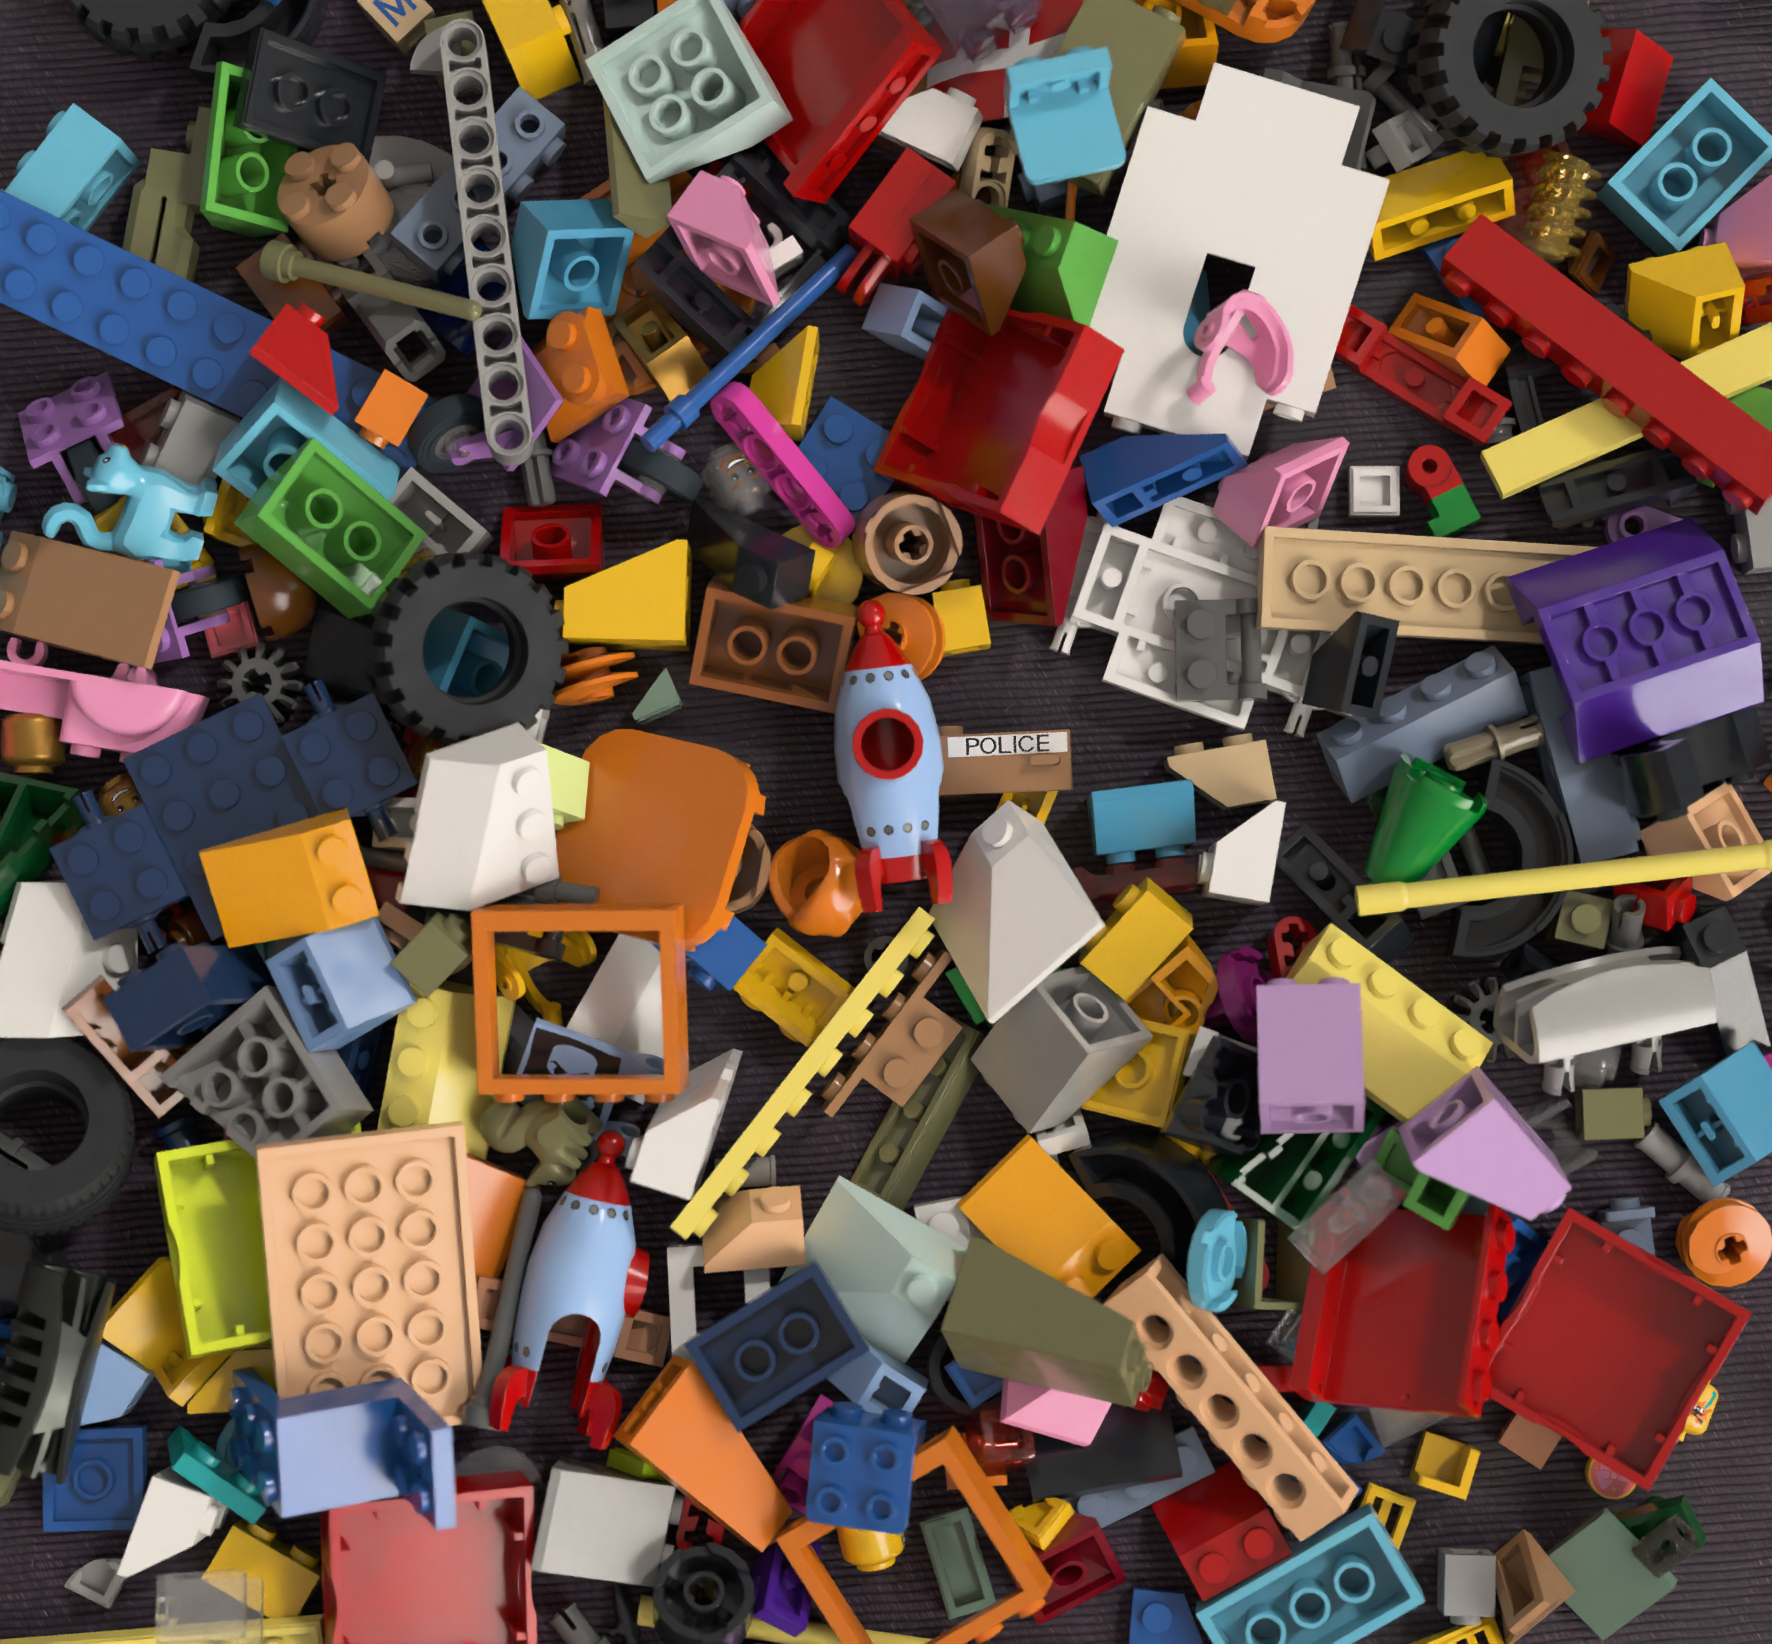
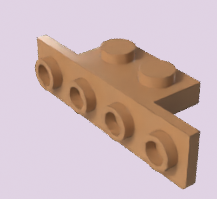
[820,949,963,1118]

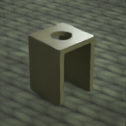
[1231,1216,1317,1311]

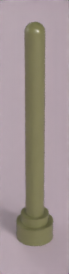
[260,240,482,321]

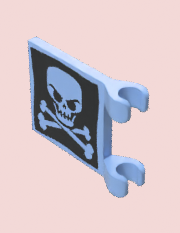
[517,1018,664,1157]

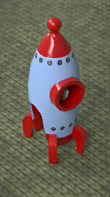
[834,600,953,913]
[489,1130,649,1450]

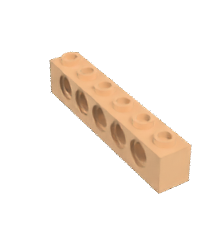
[1103,1253,1359,1542]

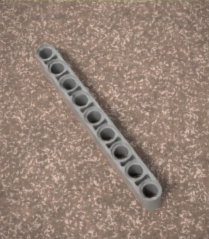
[440,18,534,466]

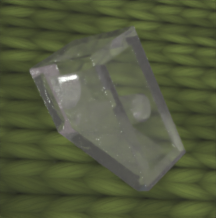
[1287,1158,1408,1275]

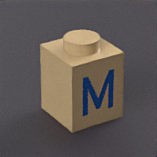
[357,0,437,56]

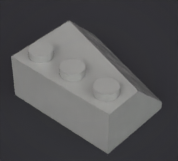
[158,985,373,1159]

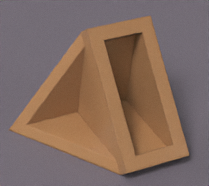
[1495,1529,1576,1644]

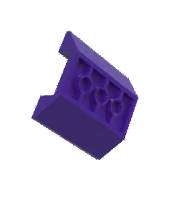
[1505,517,1764,765]

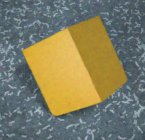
[1409,1430,1480,1500]

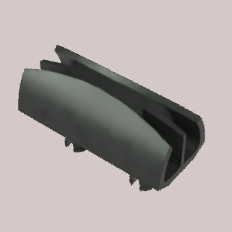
[0,1261,117,1484]

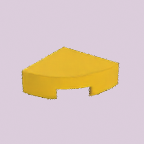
[1009,1498,1075,1551]

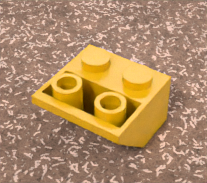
[1624,242,1745,360]

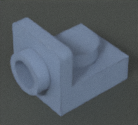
[1596,1197,1656,1256]

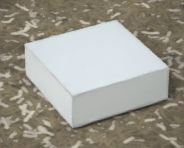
[1348,466,1400,518]

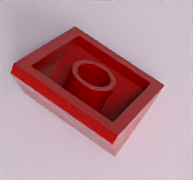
[1578,28,1674,150]
[500,503,605,583]

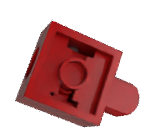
[836,147,956,307]

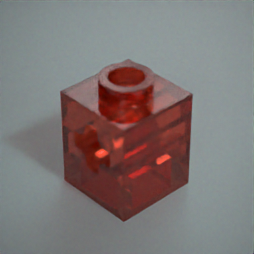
[964,1409,1036,1473]

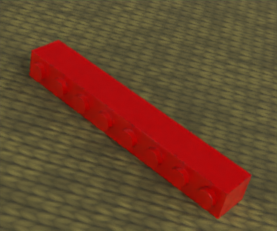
[1439,213,1772,516]

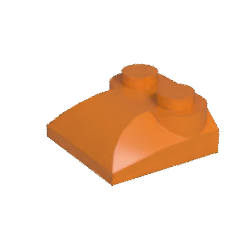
[530,306,630,443]

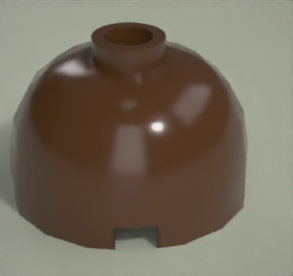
[238,542,317,642]

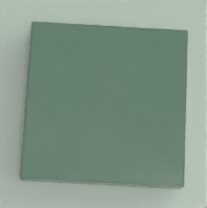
[1545,1507,1678,1641]

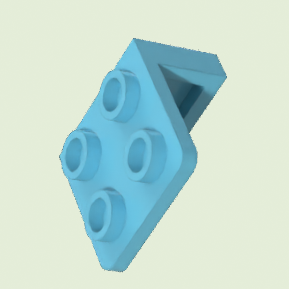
[1003,46,1126,185]

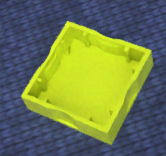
[153,1122,362,1360]

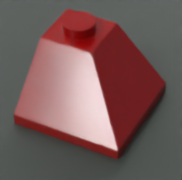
[249,301,339,416]

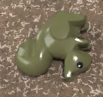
[480,1095,603,1187]

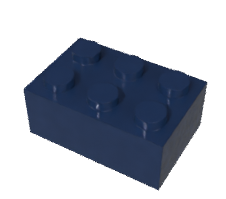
[103,942,277,1052]
[684,1259,870,1432]

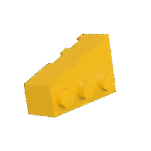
[481,0,581,100]

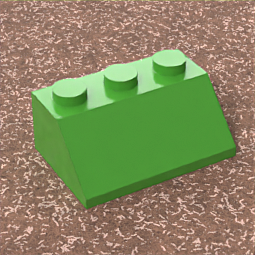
[200,61,297,238]
[986,204,1118,326]
[234,437,427,619]

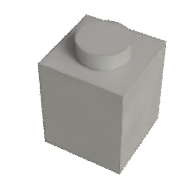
[1437,1547,1496,1625]

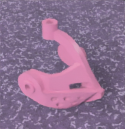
[1186,289,1294,405]

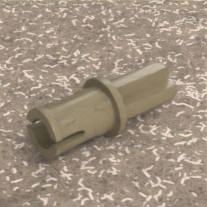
[1443,715,1545,771]

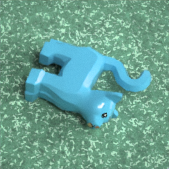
[42,443,218,573]

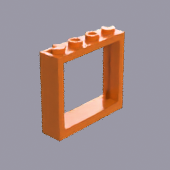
[471,903,689,1103]
[776,1425,1053,1644]

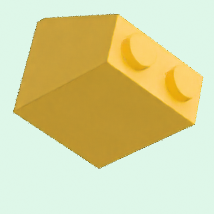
[555,540,693,651]

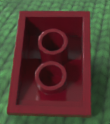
[974,466,1088,626]

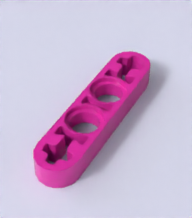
[710,381,855,549]

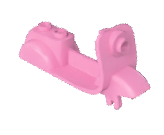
[0,637,210,763]

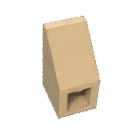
[1164,733,1277,810]

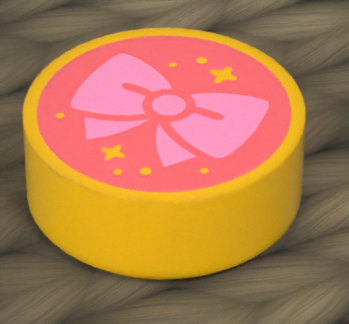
[1585,1457,1636,1499]

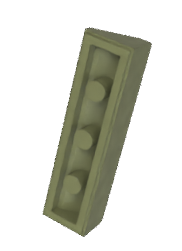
[602,95,672,239]
[850,1012,986,1211]

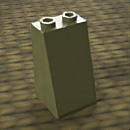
[1007,0,1186,199]
[941,1236,1152,1408]

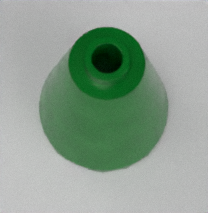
[1363,753,1489,885]

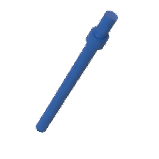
[640,244,858,453]

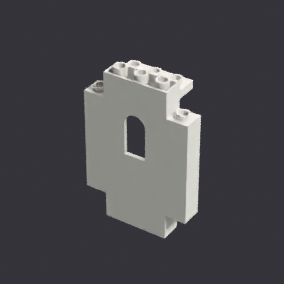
[1089,62,1390,460]

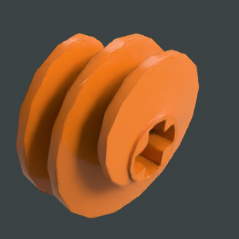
[857,593,946,680]
[552,647,638,706]
[1675,1197,1772,1287]

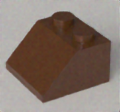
[909,188,1027,336]

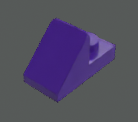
[749,1541,822,1637]

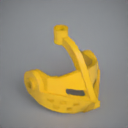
[495,931,597,1026]

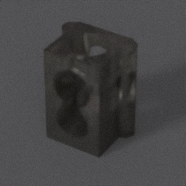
[1631,1513,1698,1578]

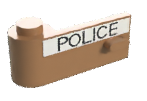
[938,726,1073,799]

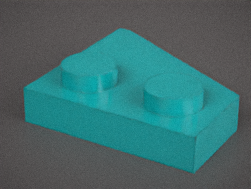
[167,1424,266,1525]

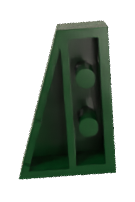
[0,772,85,917]
[1205,1094,1387,1235]

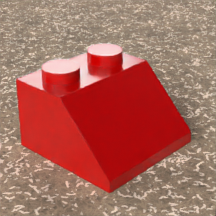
[1150,1460,1292,1602]

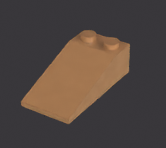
[0,531,180,670]

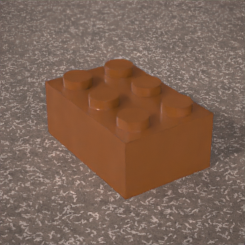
[689,576,859,714]

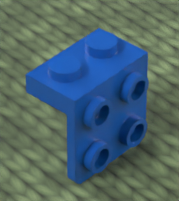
[806,1402,927,1535]

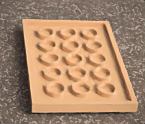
[255,1121,483,1426]

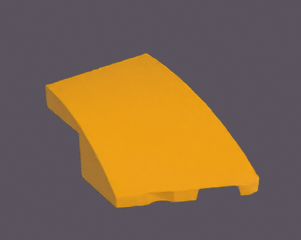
[1079,934,1218,1041]

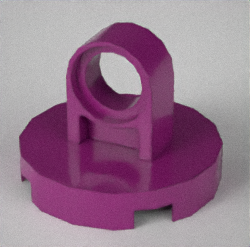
[1203,946,1273,1047]

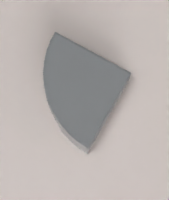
[410,25,462,76]
[64,1556,126,1609]

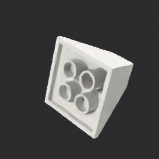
[929,800,1105,1024]

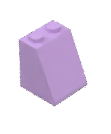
[1256,977,1365,1134]
[1398,1065,1572,1220]

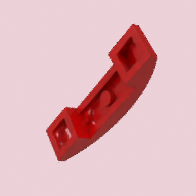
[1334,304,1512,445]

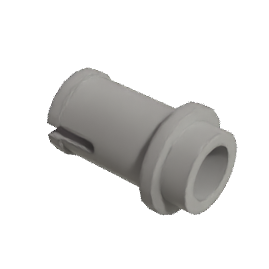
[714,1153,776,1187]

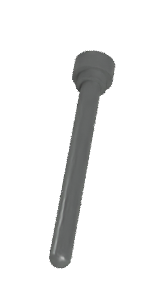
[460,1188,542,1432]

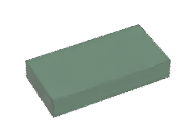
[919,1506,996,1620]

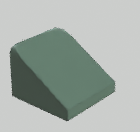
[632,668,683,726]

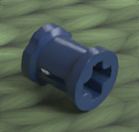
[153,1114,203,1151]

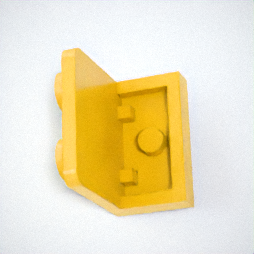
[103,1257,235,1407]

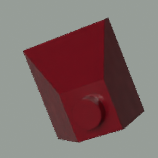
[999,1513,1127,1626]

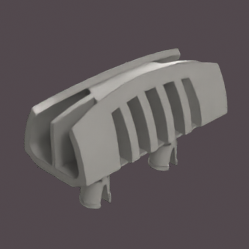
[1493,946,1717,1096]

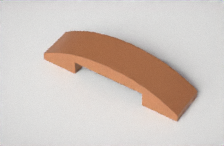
[476,1275,671,1367]

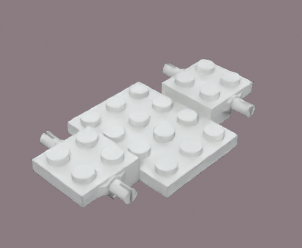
[1049,497,1353,738]

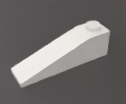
[566,934,663,1104]

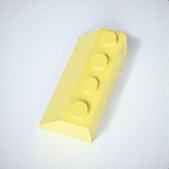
[1286,923,1493,1123]
[377,980,516,1160]

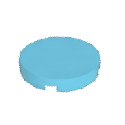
[1187,1208,1248,1313]

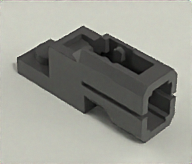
[311,248,446,382]

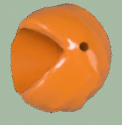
[768,830,863,937]

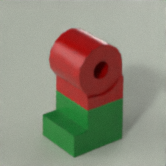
[1403,445,1481,538]

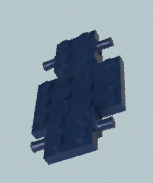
[49,679,419,955]

